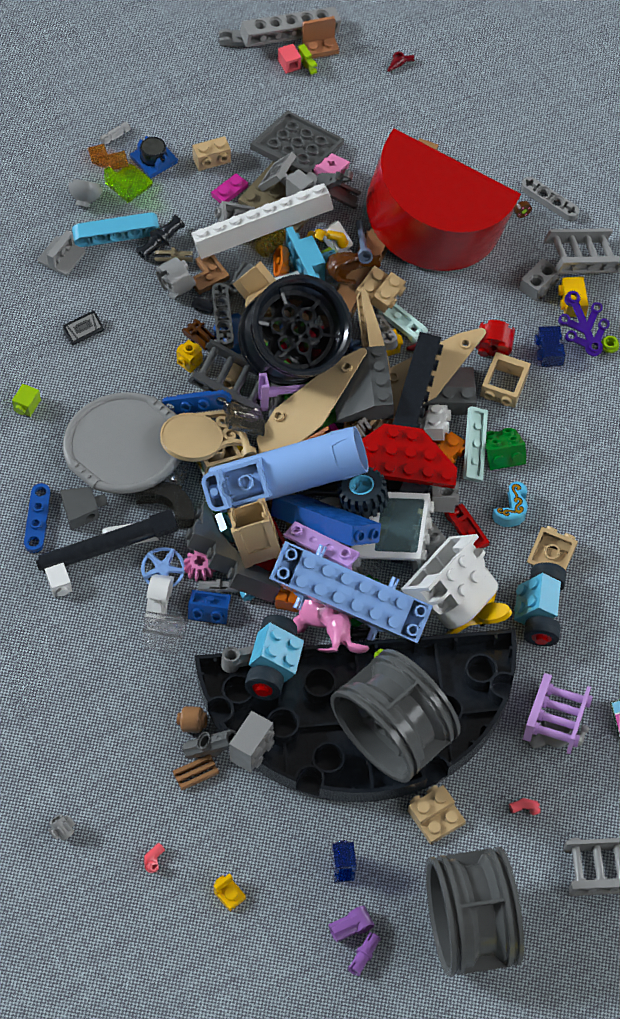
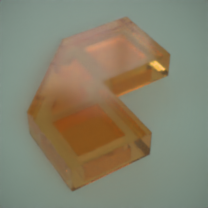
[88,144,129,170]

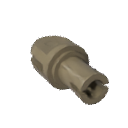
[154,247,193,262]

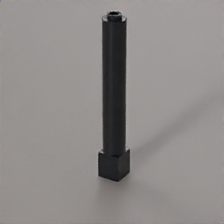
[36,509,179,574]

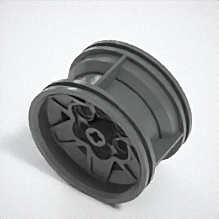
[330,649,460,783]
[426,846,524,977]

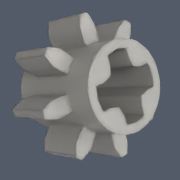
[48,814,76,841]

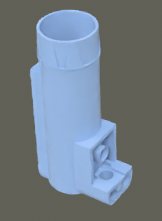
[202,426,368,513]

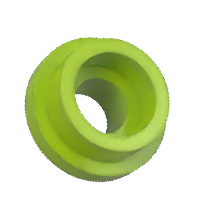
[601,336,619,353]

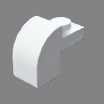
[146,574,174,619]

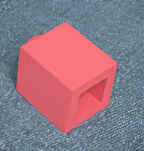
[278,44,301,74]

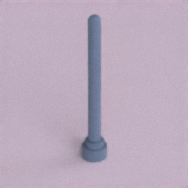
[356,220,373,264]

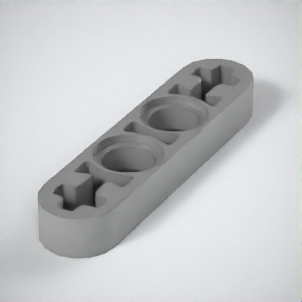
[521,177,579,221]

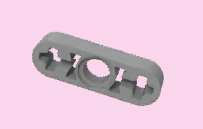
[375,314,398,350]

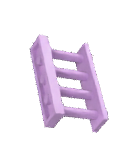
[284,521,360,571]
[522,673,593,754]

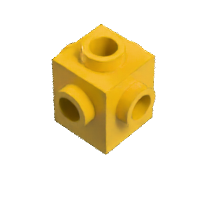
[176,340,203,373]

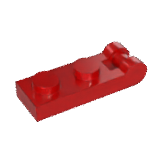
[444,503,490,548]

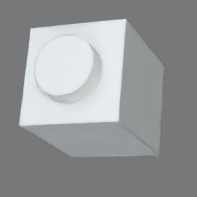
[45,563,72,597]

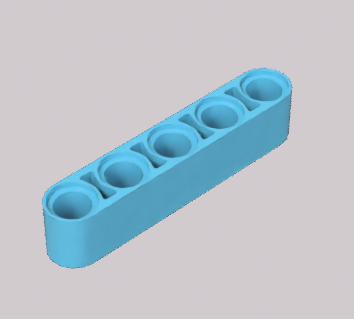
[72,213,160,247]

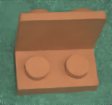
[302,16,339,59]

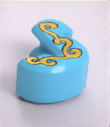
[492,481,528,527]

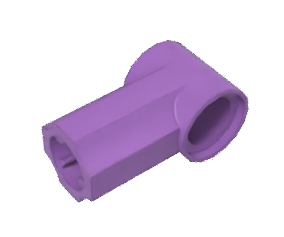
[328,905,375,943]

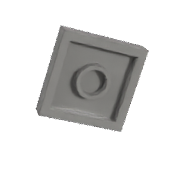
[258,152,297,191]

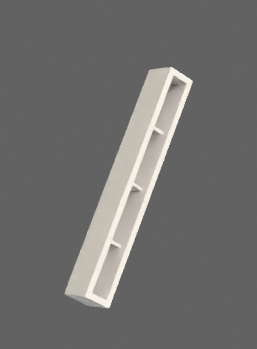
[191,183,334,259]

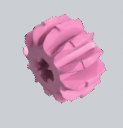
[184,550,216,582]

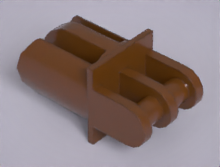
[182,319,217,351]

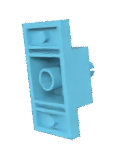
[285,226,336,281]

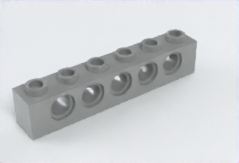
[240,6,341,47]

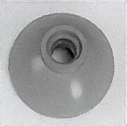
[68,179,103,208]

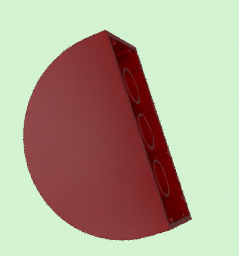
[366,128,521,271]

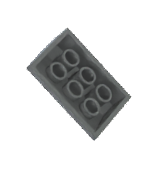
[335,345,394,423]
[423,367,476,415]

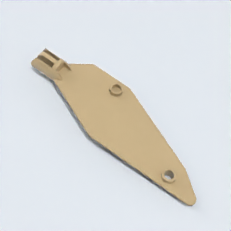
[367,328,486,430]
[256,348,367,453]

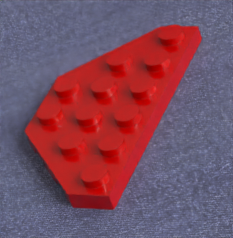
[362,423,457,489]

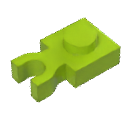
[298,44,317,75]

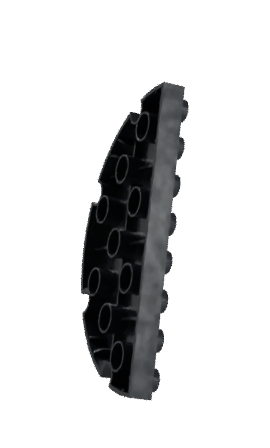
[194,629,517,802]

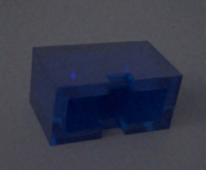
[534,326,566,367]
[331,840,357,883]

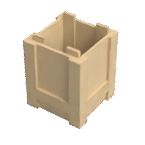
[227,498,281,568]

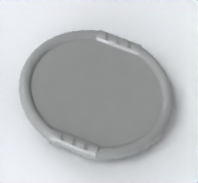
[63,392,181,494]

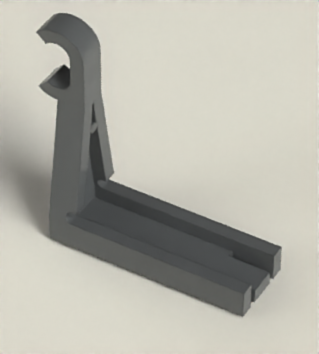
[316,169,361,209]

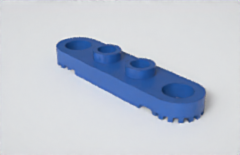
[162,390,232,415]
[24,483,51,554]

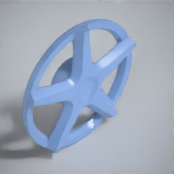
[141,547,185,587]

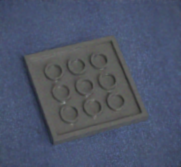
[250,110,345,174]

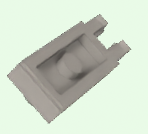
[219,29,265,47]

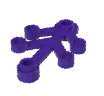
[558,291,610,357]

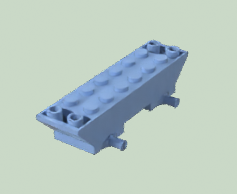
[269,541,433,643]

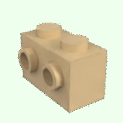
[192,136,231,171]

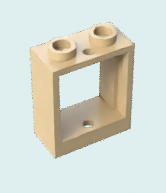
[480,352,531,408]

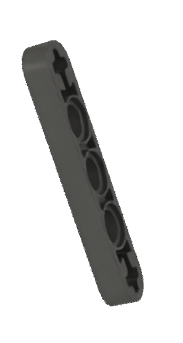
[212,283,234,349]

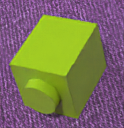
[12,384,41,417]

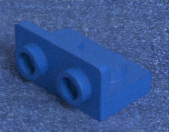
[188,590,231,624]

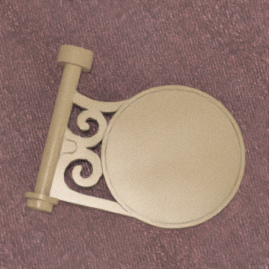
[160,402,257,462]

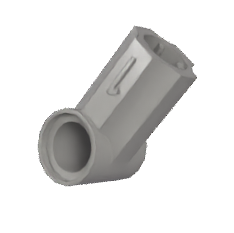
[221,646,254,673]

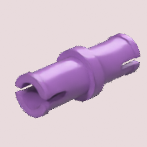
[348,932,381,976]

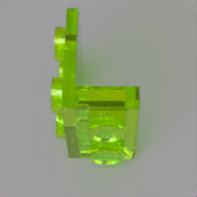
[104,164,153,203]

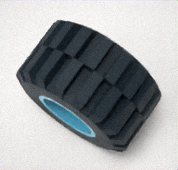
[338,467,389,519]

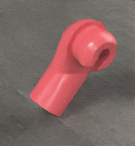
[509,798,541,815]
[144,843,165,873]

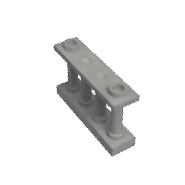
[544,228,620,274]
[563,838,620,896]

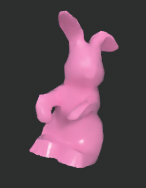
[293,600,369,654]

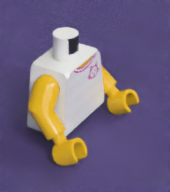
[306,221,354,253]

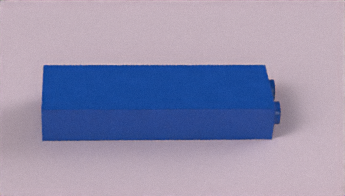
[271,495,381,546]

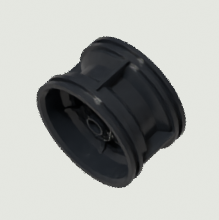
[238,274,352,386]

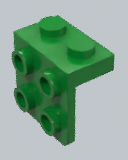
[485,428,527,470]

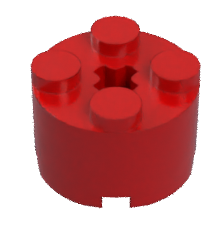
[476,320,515,357]

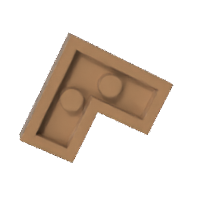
[193,255,230,295]

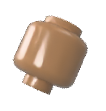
[177,706,208,733]

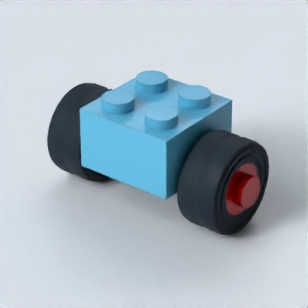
[514,562,566,647]
[245,614,304,700]

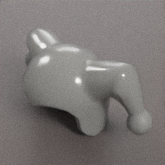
[522,718,589,749]

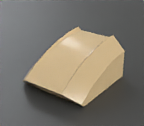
[233,261,276,300]

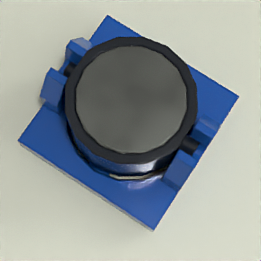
[130,136,178,179]

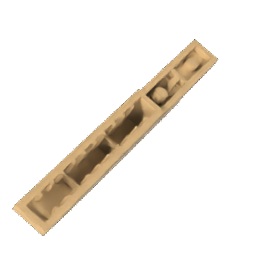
[356,287,394,424]

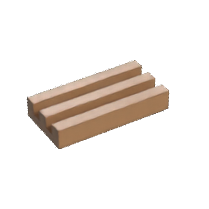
[173,755,219,791]

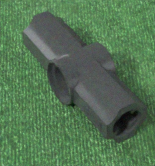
[182,729,236,759]

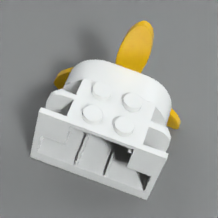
[401,534,512,634]

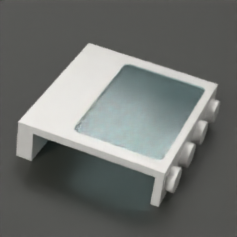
[351,492,434,569]

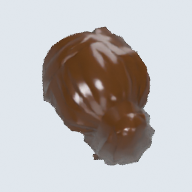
[326,252,381,284]

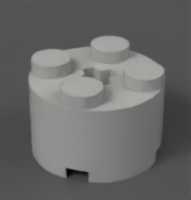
[155,257,196,299]

